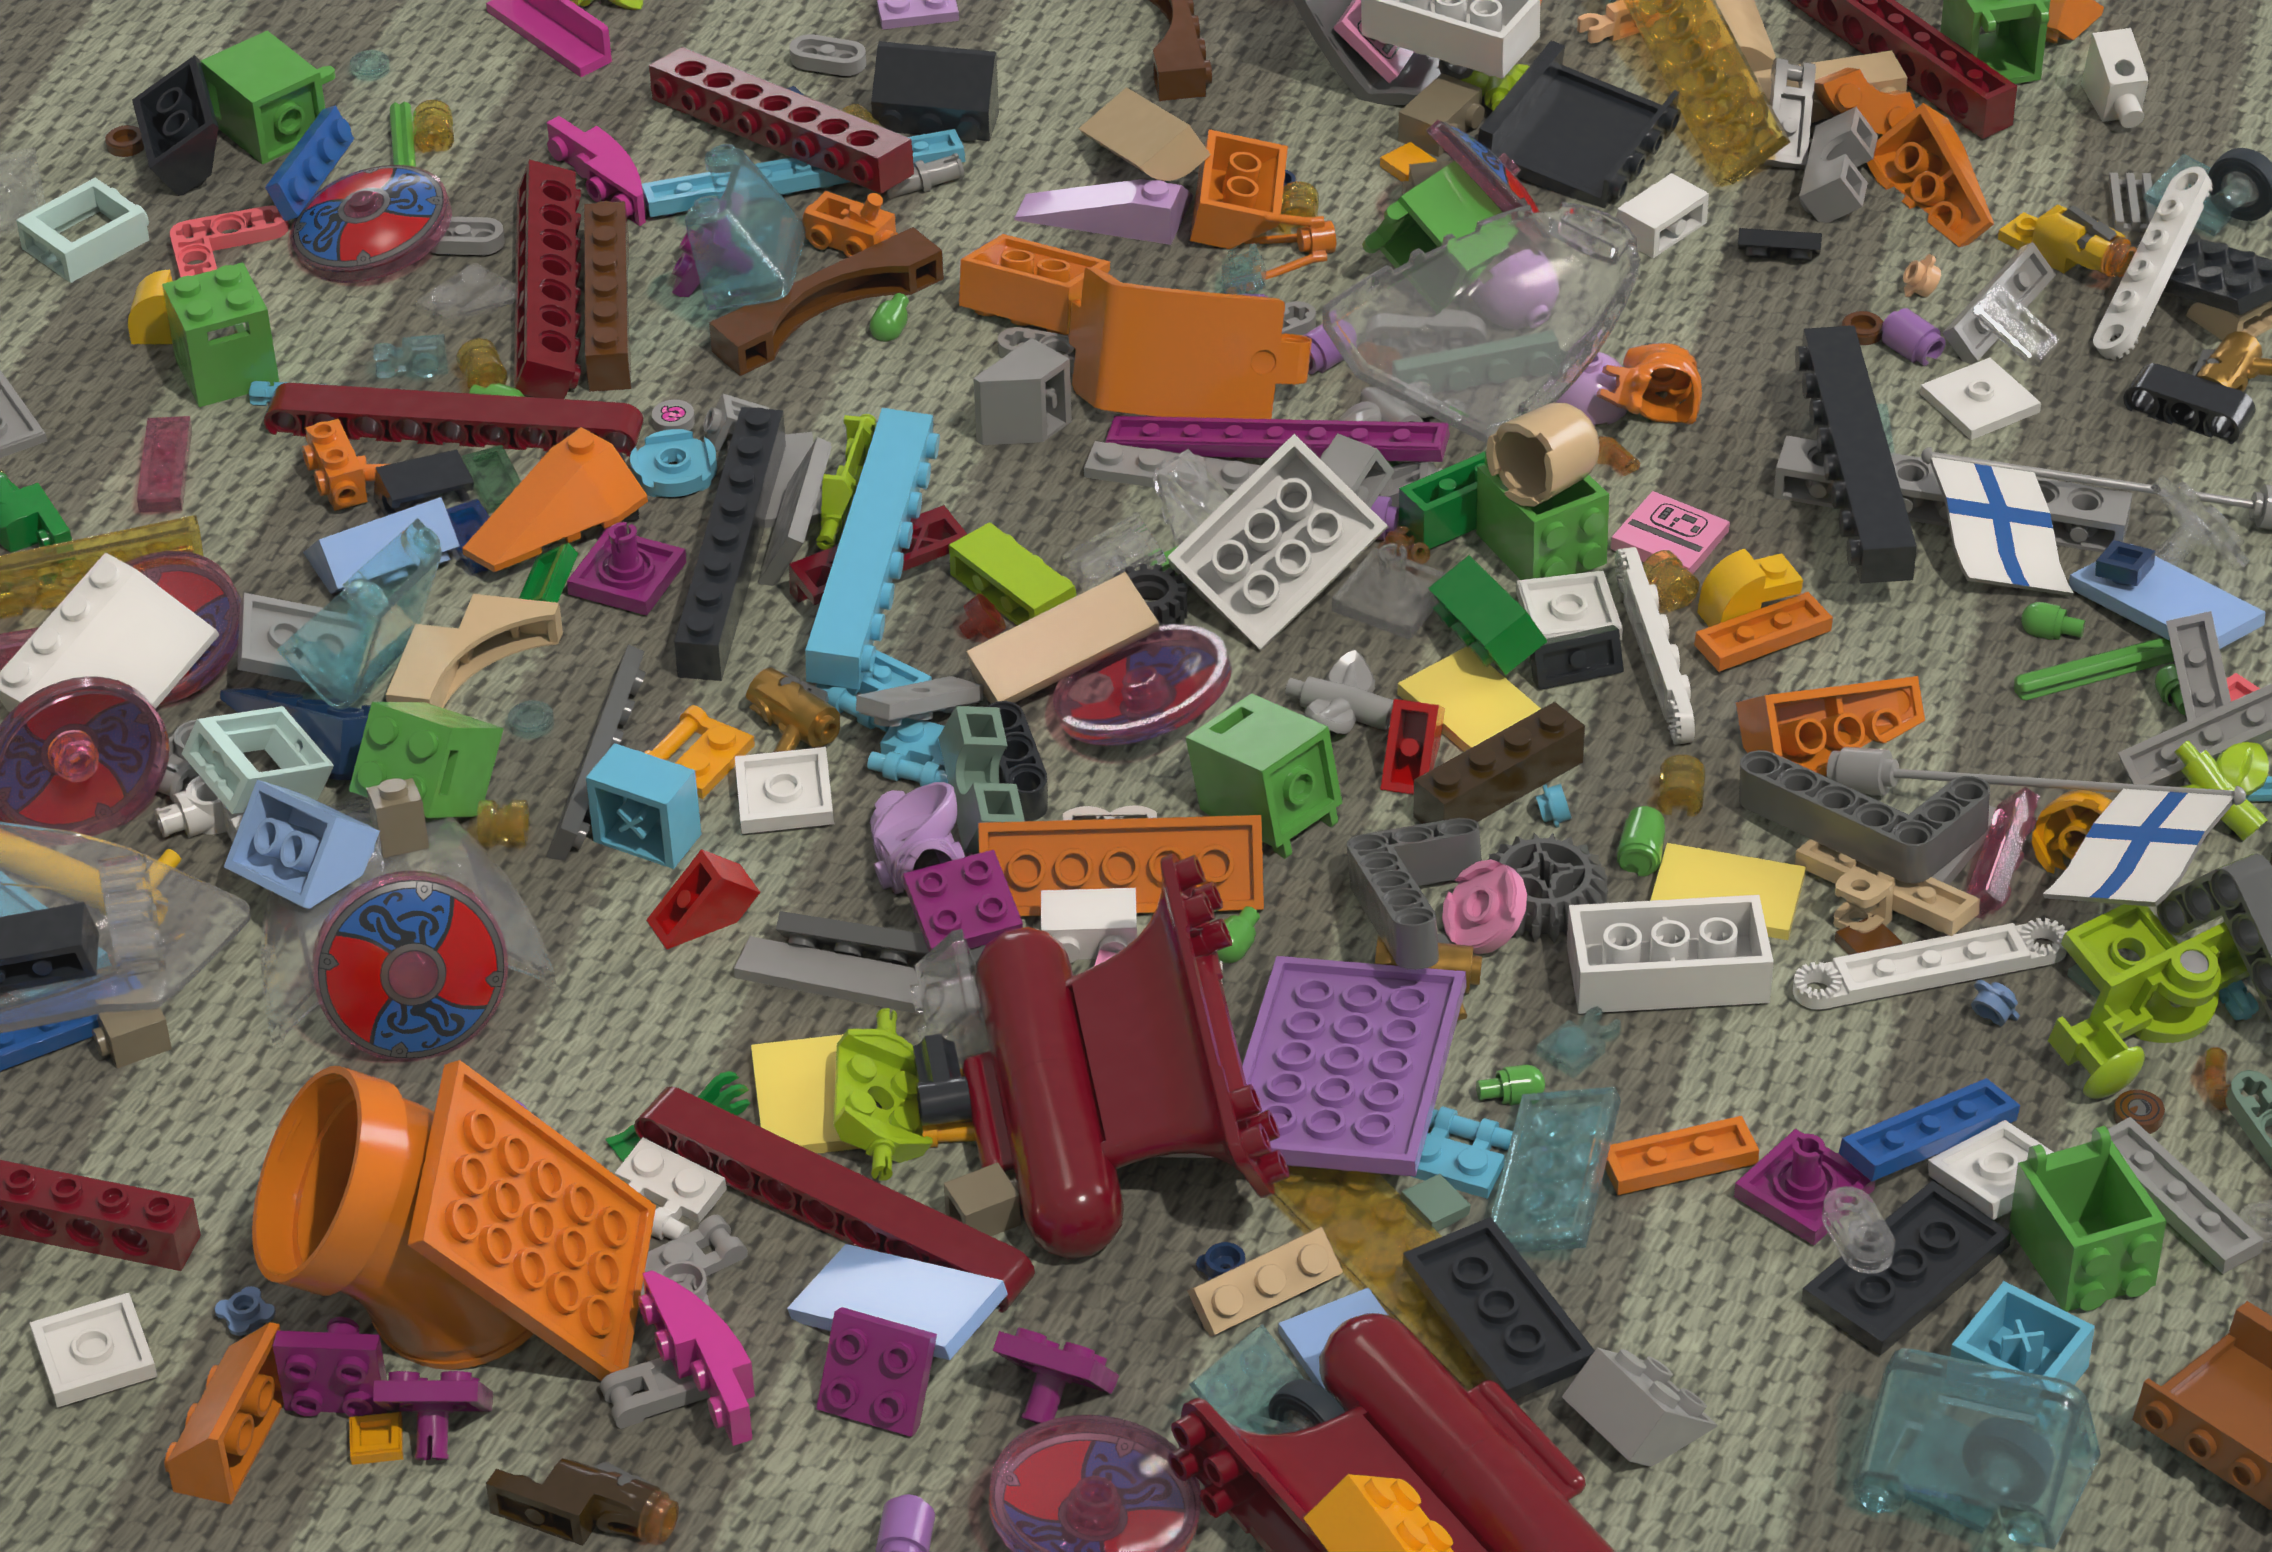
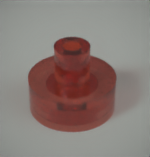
[959,594,1006,639]

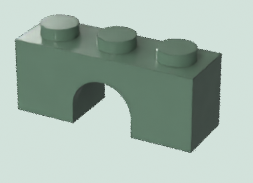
[938,706,1025,853]

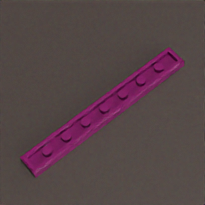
[1105,416,1450,462]

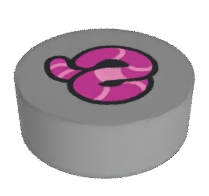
[652,400,695,432]

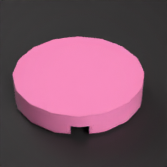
[1442,859,1527,954]

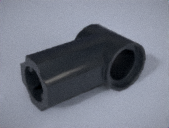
[913,1034,972,1127]

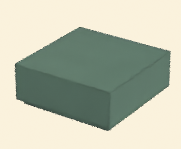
[1399,1174,1471,1235]

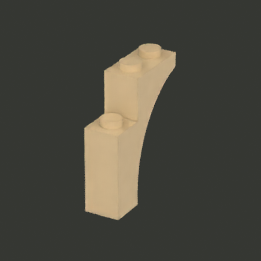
[385,594,563,708]

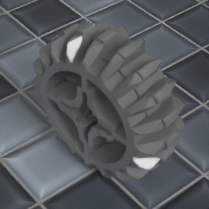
[1488,833,1608,943]

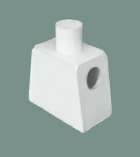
[2081,28,2148,128]

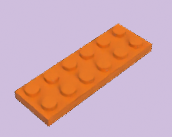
[978,815,1264,916]

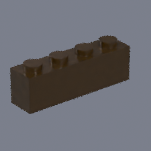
[1413,702,1585,824]

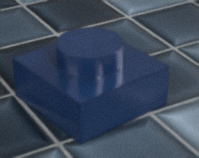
[2095,540,2155,586]

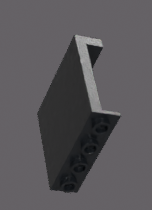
[1475,40,1681,209]

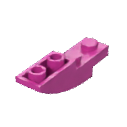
[547,116,646,226]
[638,1270,755,1446]

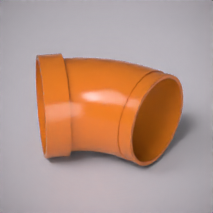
[252,1066,534,1370]

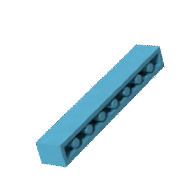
[805,408,940,690]

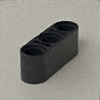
[2123,363,2256,444]
[988,701,1048,821]

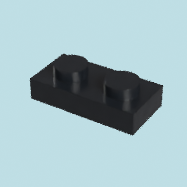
[1738,228,1822,261]
[1530,625,1624,690]

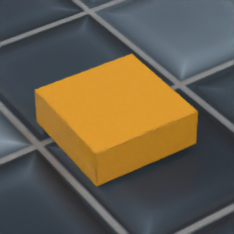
[1380,142,1437,182]
[349,1412,404,1465]

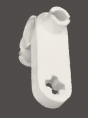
[154,776,244,842]

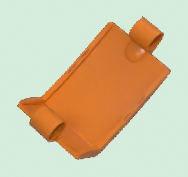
[1068,267,1312,419]

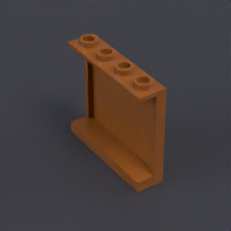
[2132,1301,2272,1511]

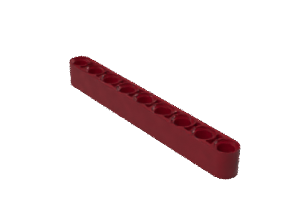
[264,383,644,457]
[634,1086,1035,1313]

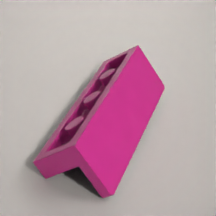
[486,0,612,77]

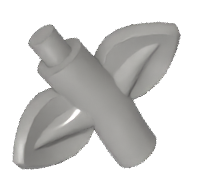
[1339,387,1442,422]
[1285,649,1393,734]

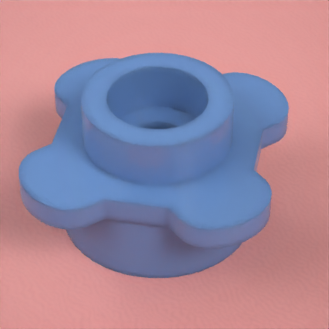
[1971,980,2020,1026]
[215,1287,275,1336]

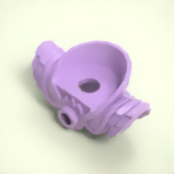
[870,782,965,894]

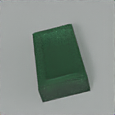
[462,445,521,514]

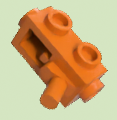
[802,191,898,257]
[302,419,388,511]

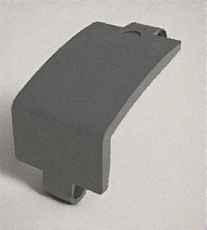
[1293,0,1474,105]

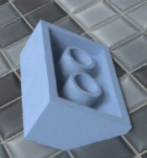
[303,497,460,598]
[224,779,380,909]

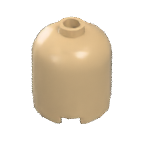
[1486,402,1600,507]

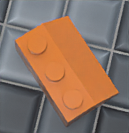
[1190,130,1288,249]
[959,234,1110,335]
[164,1322,284,1505]

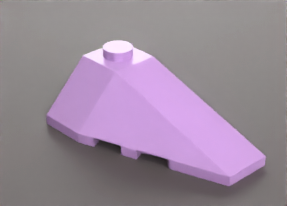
[1015,179,1193,245]

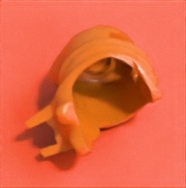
[1596,343,1702,425]

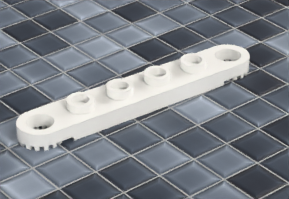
[2093,167,2213,360]
[1615,547,1695,745]
[1793,918,2067,1010]

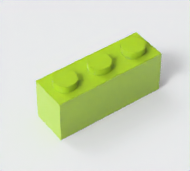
[949,522,1077,626]

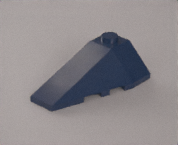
[220,687,371,780]

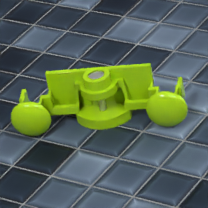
[2048,904,2250,1099]

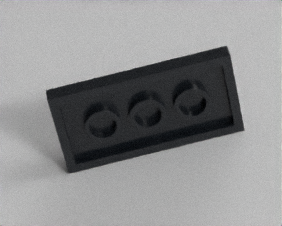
[2128,234,2272,315]
[1801,1181,2011,1356]
[1402,1217,1595,1400]

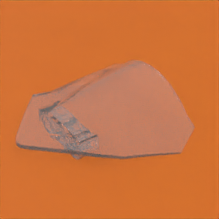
[0,821,251,1033]

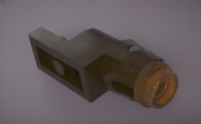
[486,1458,679,1546]

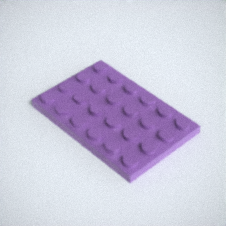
[1242,956,1466,1177]

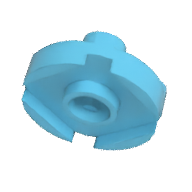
[630,429,717,497]

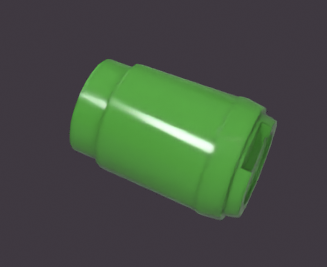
[1617,806,1665,876]

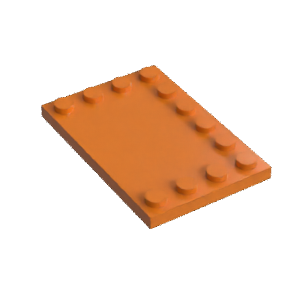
[407,1060,656,1381]

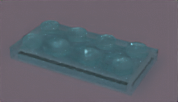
[1491,1087,1621,1252]

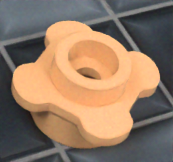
[1903,254,1941,297]

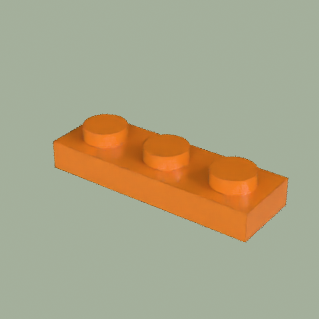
[1694,592,1833,672]
[1601,1116,1759,1195]

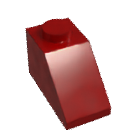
[1380,699,1445,794]
[646,849,761,949]

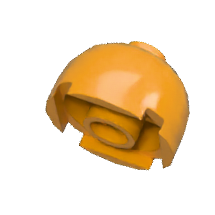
[2031,790,2112,874]

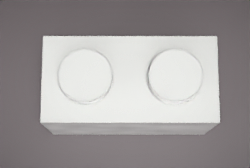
[1616,173,1709,258]
[1041,888,1137,963]

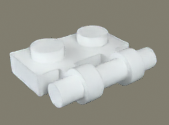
[615,1137,727,1240]

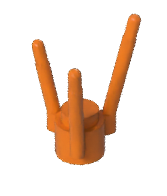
[1244,213,1336,283]

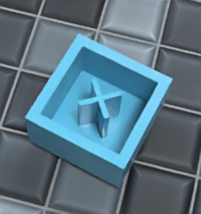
[586,743,702,869]
[1946,1281,2095,1432]

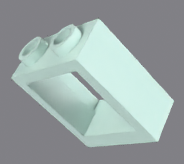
[16,177,149,283]
[181,706,334,814]

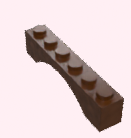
[1149,0,1212,101]
[584,201,631,392]
[709,227,944,376]

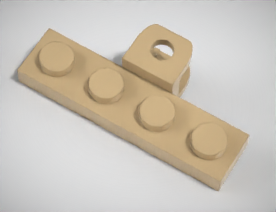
[1795,839,1980,936]

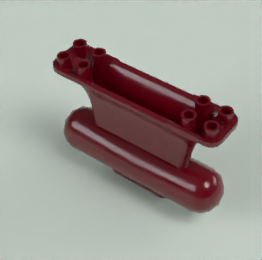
[962,853,1290,1259]
[1168,1313,1616,1552]

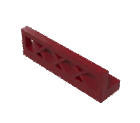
[789,505,967,605]

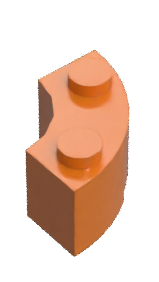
[1814,67,1916,135]

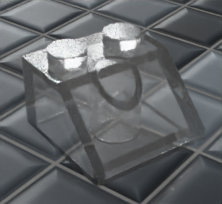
[910,929,990,1065]

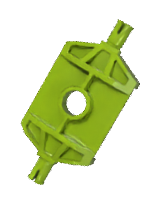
[816,414,877,550]
[833,1008,933,1181]

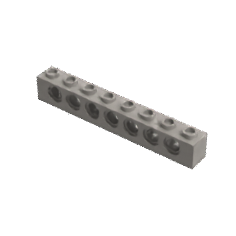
[1774,435,2133,553]

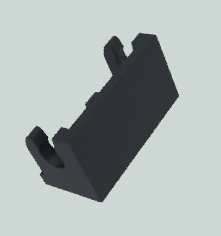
[373,449,474,516]

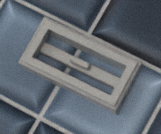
[2108,173,2156,232]

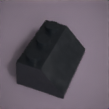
[871,41,999,141]
[132,55,219,196]

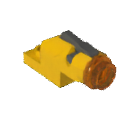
[1998,204,2137,278]

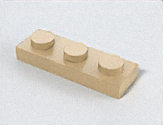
[1187,1227,1343,1336]

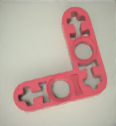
[170,205,289,278]

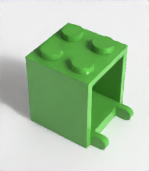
[1940,0,2050,84]
[200,30,341,165]
[1362,160,1521,310]
[162,262,279,407]
[1476,451,1609,580]
[1185,693,1342,859]
[349,702,504,818]
[2009,1126,2166,1312]

